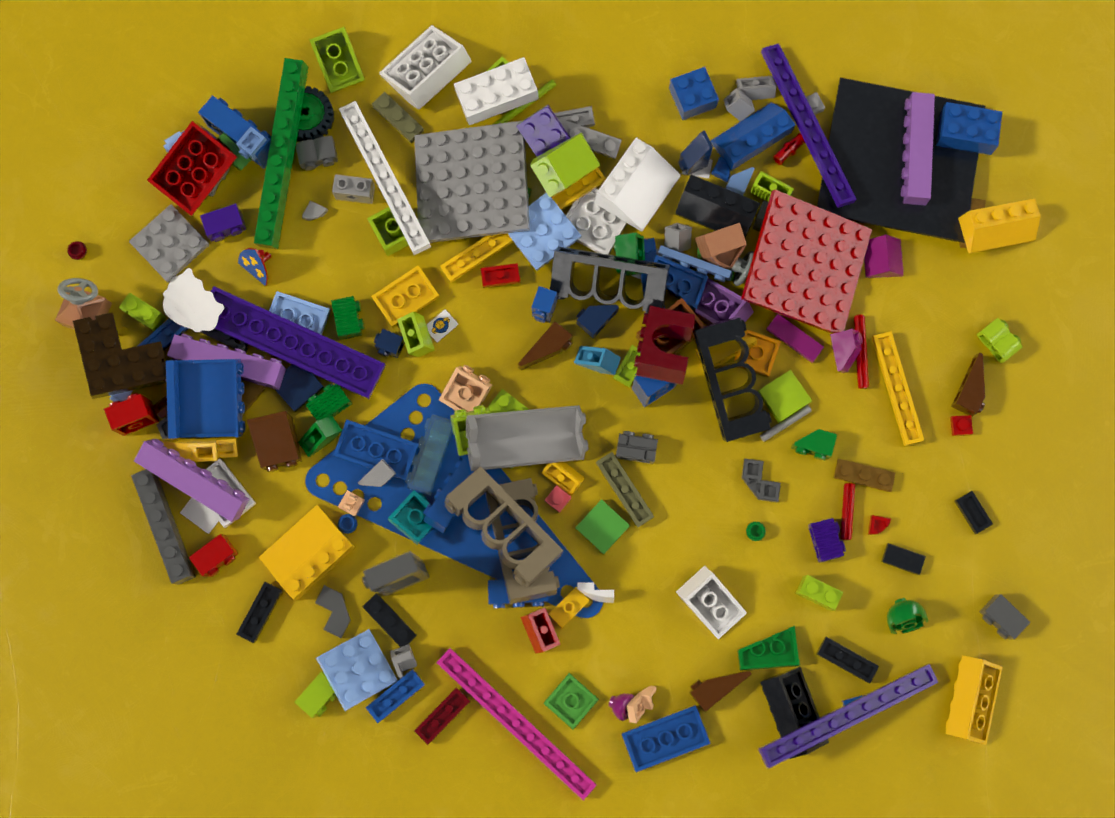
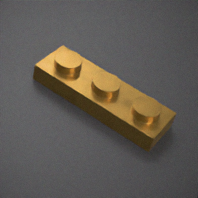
[833,459,895,492]

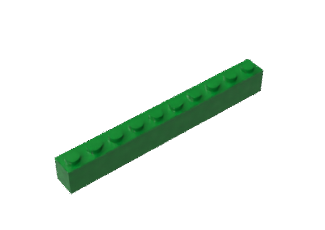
[254,58,309,249]

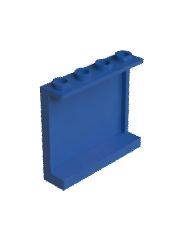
[166,359,246,439]

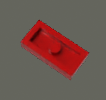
[480,263,520,288]

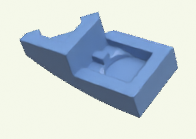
[726,167,755,196]

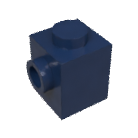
[374,329,405,358]

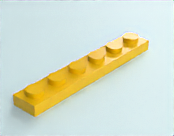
[872,331,924,446]

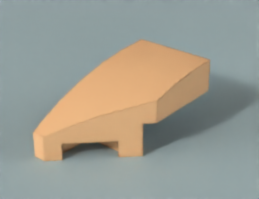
[626,686,656,723]

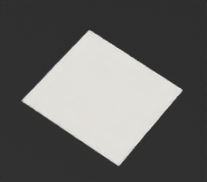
[180,498,218,534]

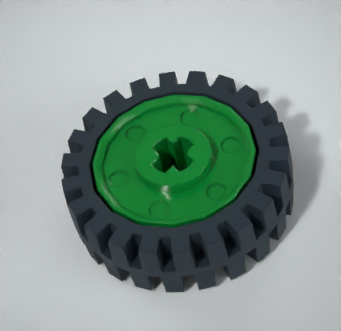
[297,86,334,142]

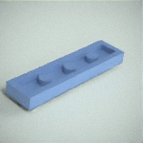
[658,245,733,282]

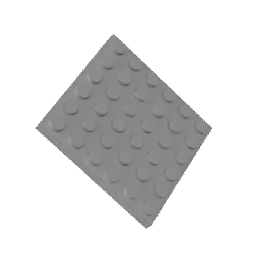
[415,121,530,243]

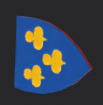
[238,248,271,286]

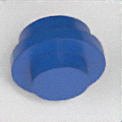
[338,514,358,534]

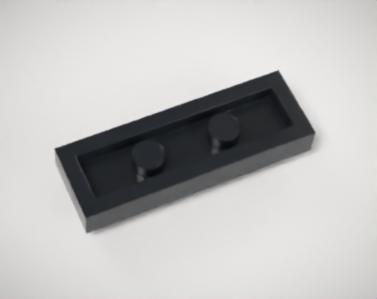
[236,581,283,643]
[362,593,417,647]
[816,637,879,684]

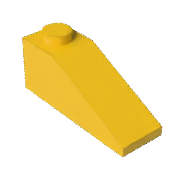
[695,337,757,367]

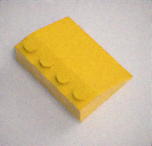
[259,505,356,600]

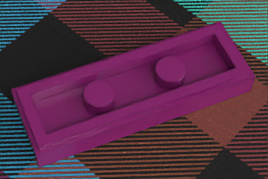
[766,314,824,363]

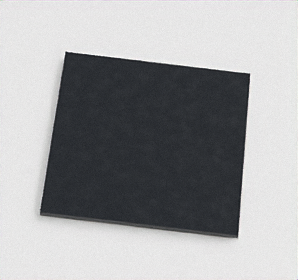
[817,77,986,243]

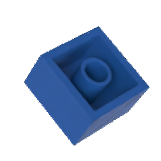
[669,67,719,120]

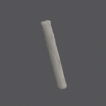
[760,405,812,442]

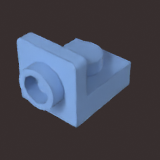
[236,127,267,161]

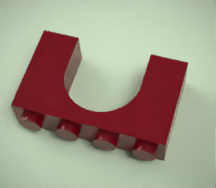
[634,306,695,385]

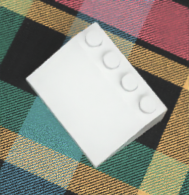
[379,25,472,110]
[595,138,681,232]

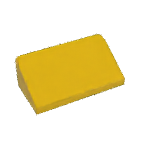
[541,462,585,496]

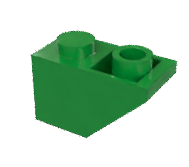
[791,429,838,461]

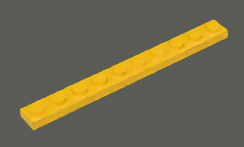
[440,167,606,283]

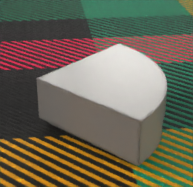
[302,201,328,221]

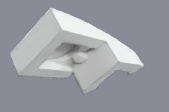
[577,582,614,603]

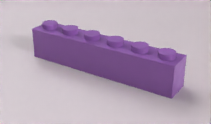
[901,92,935,206]
[167,334,286,390]
[134,439,250,522]

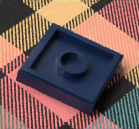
[275,364,324,412]

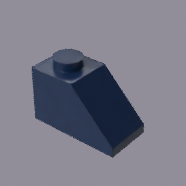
[576,304,619,339]

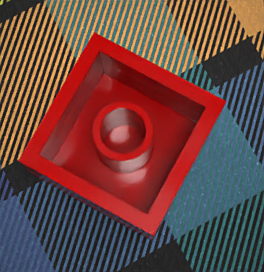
[104,393,159,436]

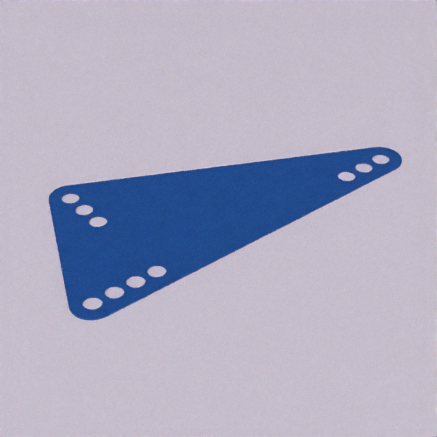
[305,384,603,618]

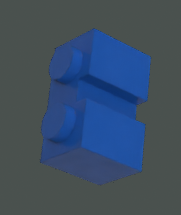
[531,286,557,323]

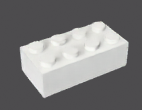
[454,57,539,125]

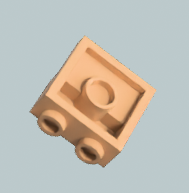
[439,365,493,412]

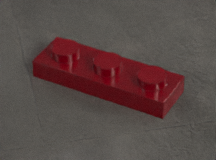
[414,687,471,745]

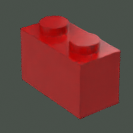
[189,534,239,577]
[520,607,560,654]

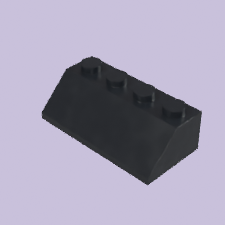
[675,174,760,238]
[760,667,829,759]

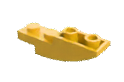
[158,437,238,462]

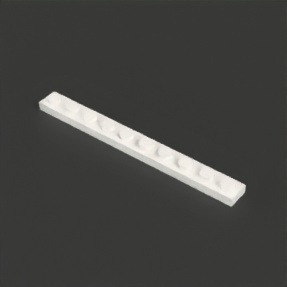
[339,101,431,255]

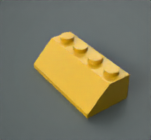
[958,198,1041,254]
[945,655,1003,745]

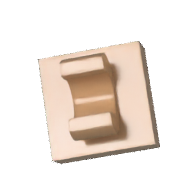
[338,490,365,517]

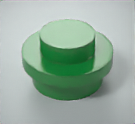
[746,522,766,541]

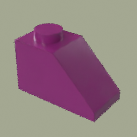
[830,329,863,373]

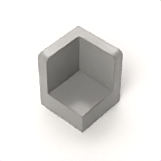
[724,88,755,121]
[664,223,692,252]
[391,644,417,678]

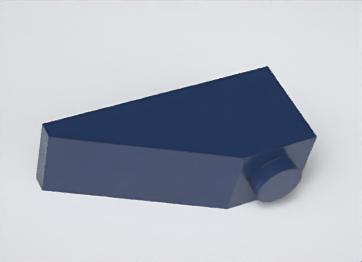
[678,130,713,176]

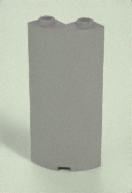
[466,405,588,471]

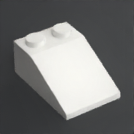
[676,566,747,639]

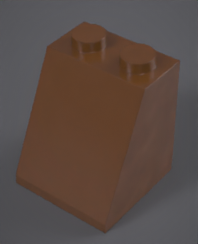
[247,411,302,472]

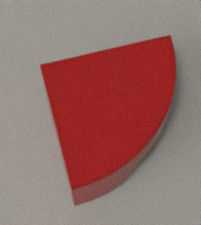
[868,515,891,535]

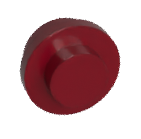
[67,241,87,260]

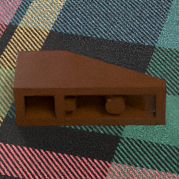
[518,321,573,370]
[951,353,985,416]
[689,671,752,712]

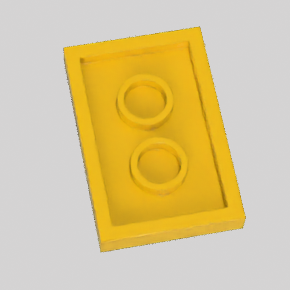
[371,265,440,328]

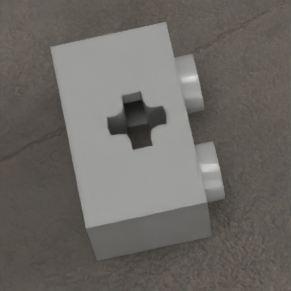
[332,174,375,204]

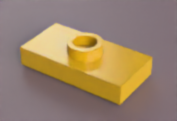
[548,587,590,628]

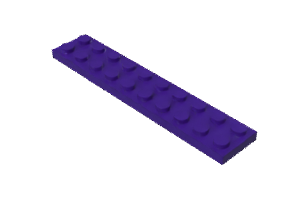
[211,286,386,399]

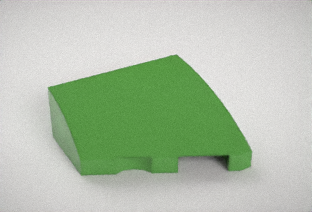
[217,133,252,171]

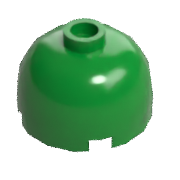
[887,598,929,634]

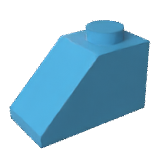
[574,346,621,375]

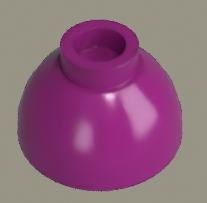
[609,693,634,721]

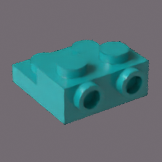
[388,490,434,545]

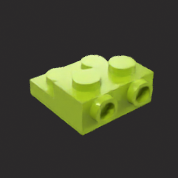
[450,405,491,456]

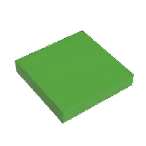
[575,499,630,554]
[543,673,599,730]

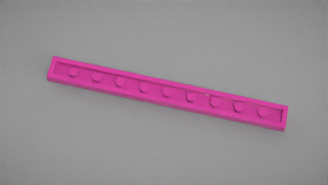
[437,648,597,800]

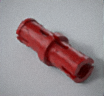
[773,133,805,165]

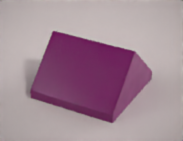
[864,235,904,278]

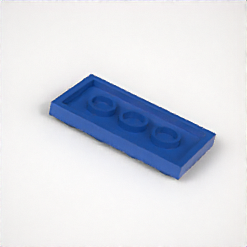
[333,419,419,481]
[621,705,711,772]

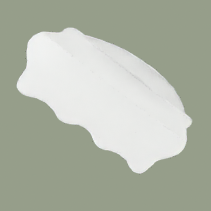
[163,268,224,332]

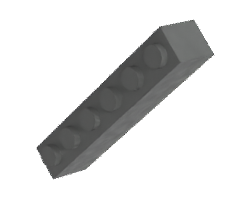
[131,469,196,585]

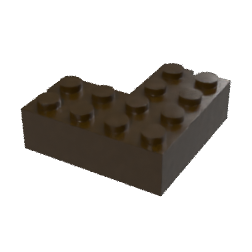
[73,312,166,399]

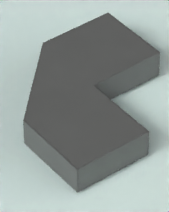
[741,458,781,503]
[315,585,351,638]

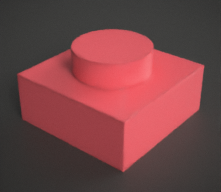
[544,485,572,513]

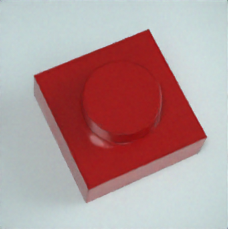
[950,415,973,436]

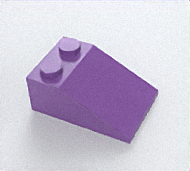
[692,278,753,325]

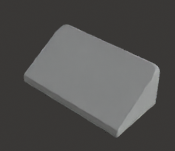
[736,76,776,100]

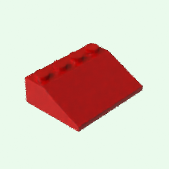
[147,121,238,216]

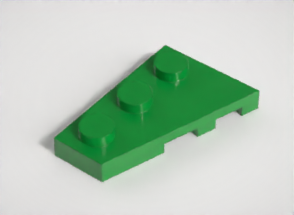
[737,626,800,671]

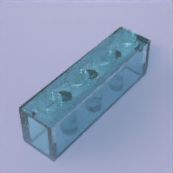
[405,414,453,496]

